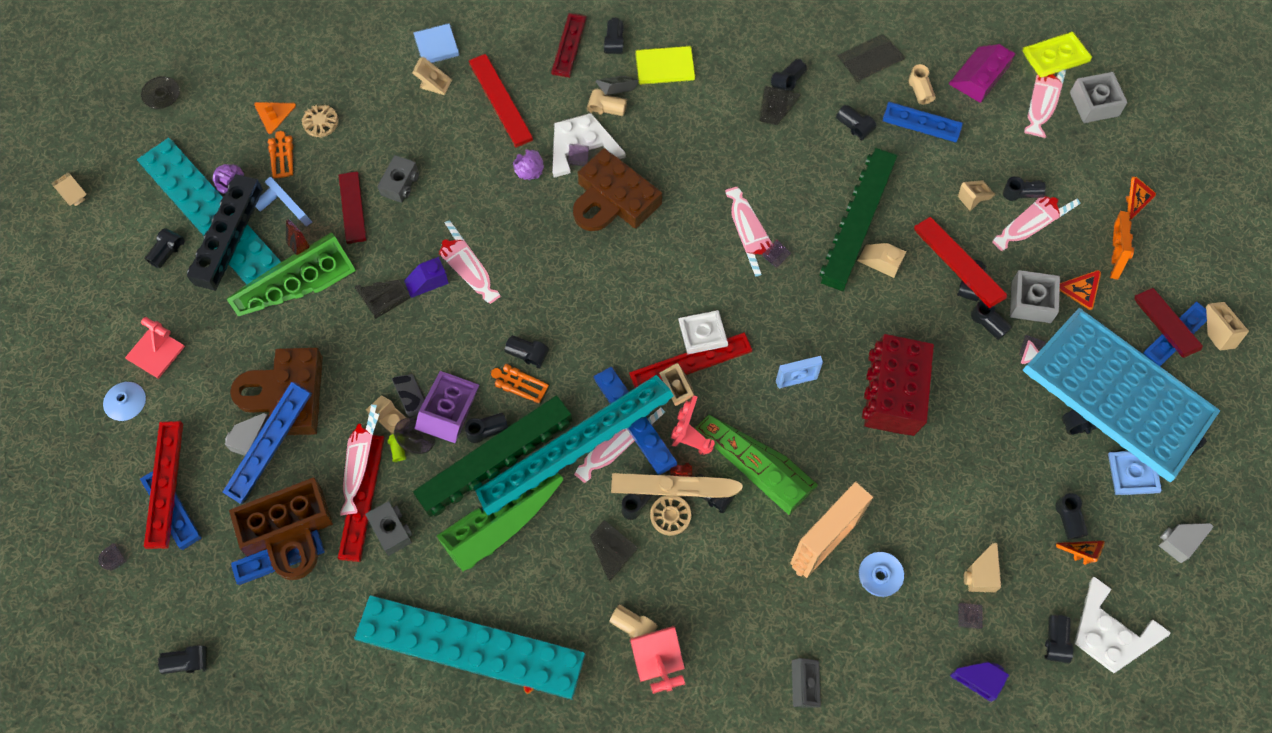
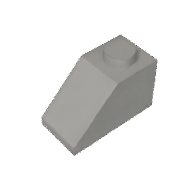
[225,413,269,456]
[1159,524,1214,563]

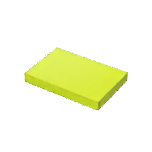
[1023,32,1092,78]
[636,46,695,84]

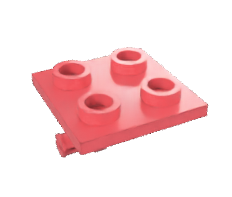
[125,317,185,379]
[671,395,715,455]
[630,626,685,694]

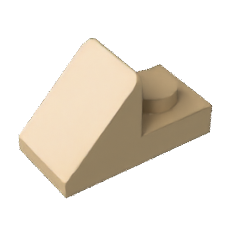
[412,57,452,95]
[958,180,995,211]
[366,396,410,434]

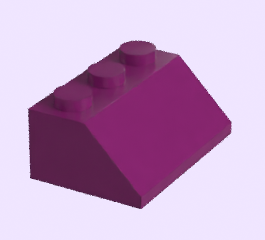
[949,44,1016,103]

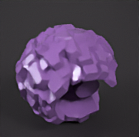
[513,150,544,180]
[213,164,244,193]

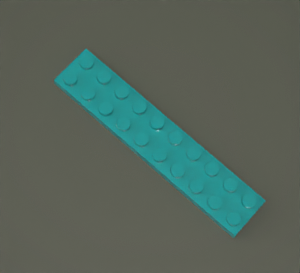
[137,138,281,285]
[475,375,674,516]
[354,595,586,700]

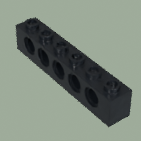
[187,174,263,291]

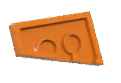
[1110,211,1134,280]

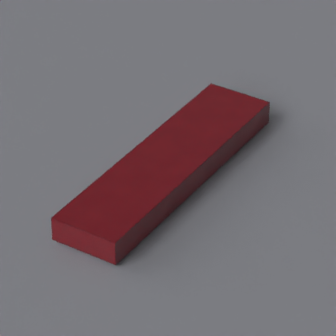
[551,13,587,78]
[338,171,367,244]
[1134,288,1203,358]

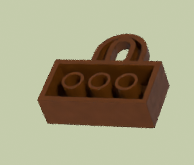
[573,148,662,231]
[230,348,323,435]
[229,477,333,580]

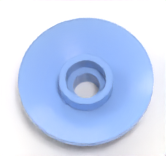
[103,382,146,421]
[859,552,904,597]

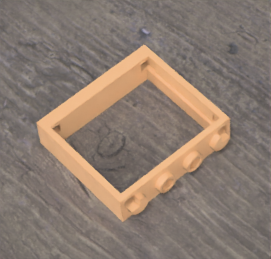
[791,482,873,578]

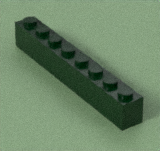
[819,148,898,292]
[412,395,572,517]

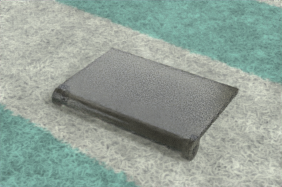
[837,34,904,82]

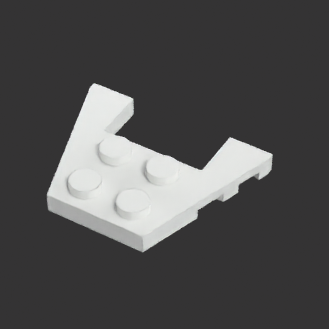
[553,113,626,177]
[1074,577,1170,673]

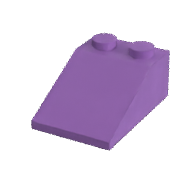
[415,371,479,443]

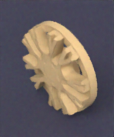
[302,104,338,137]
[650,495,691,536]

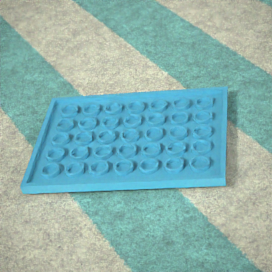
[1023,308,1220,482]

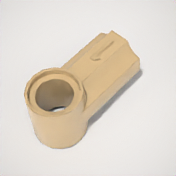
[908,64,936,105]
[587,89,627,116]
[610,605,658,638]

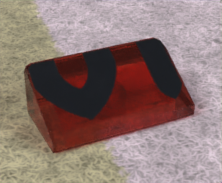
[286,220,310,255]

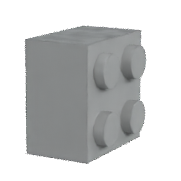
[1070,72,1127,123]
[1010,270,1060,323]

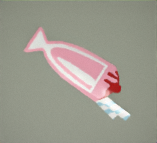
[1024,70,1066,138]
[725,187,774,277]
[993,196,1081,251]
[439,220,501,304]
[340,405,379,516]
[574,408,665,483]

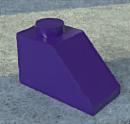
[404,257,449,298]
[950,662,1009,702]

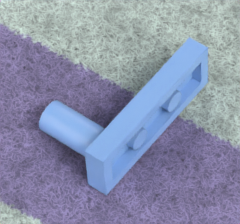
[255,176,312,226]

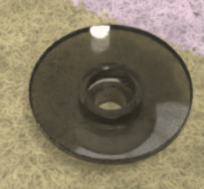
[141,76,180,109]
[394,418,435,454]

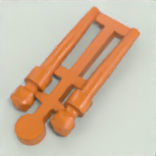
[268,131,293,179]
[491,364,549,403]

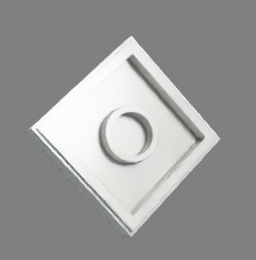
[679,310,728,355]

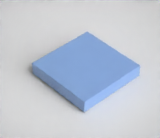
[414,24,459,63]
[776,356,823,388]
[1108,451,1162,495]

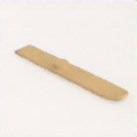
[611,473,743,498]

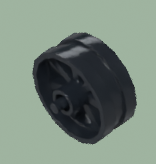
[1062,410,1098,435]

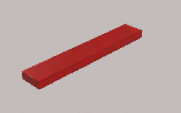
[469,54,533,148]
[914,217,1007,308]
[629,332,752,388]
[144,421,183,549]
[338,435,385,562]

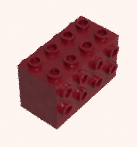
[862,334,934,436]

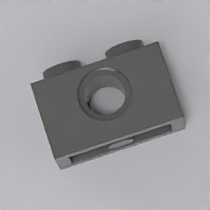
[377,155,419,203]
[365,501,413,556]

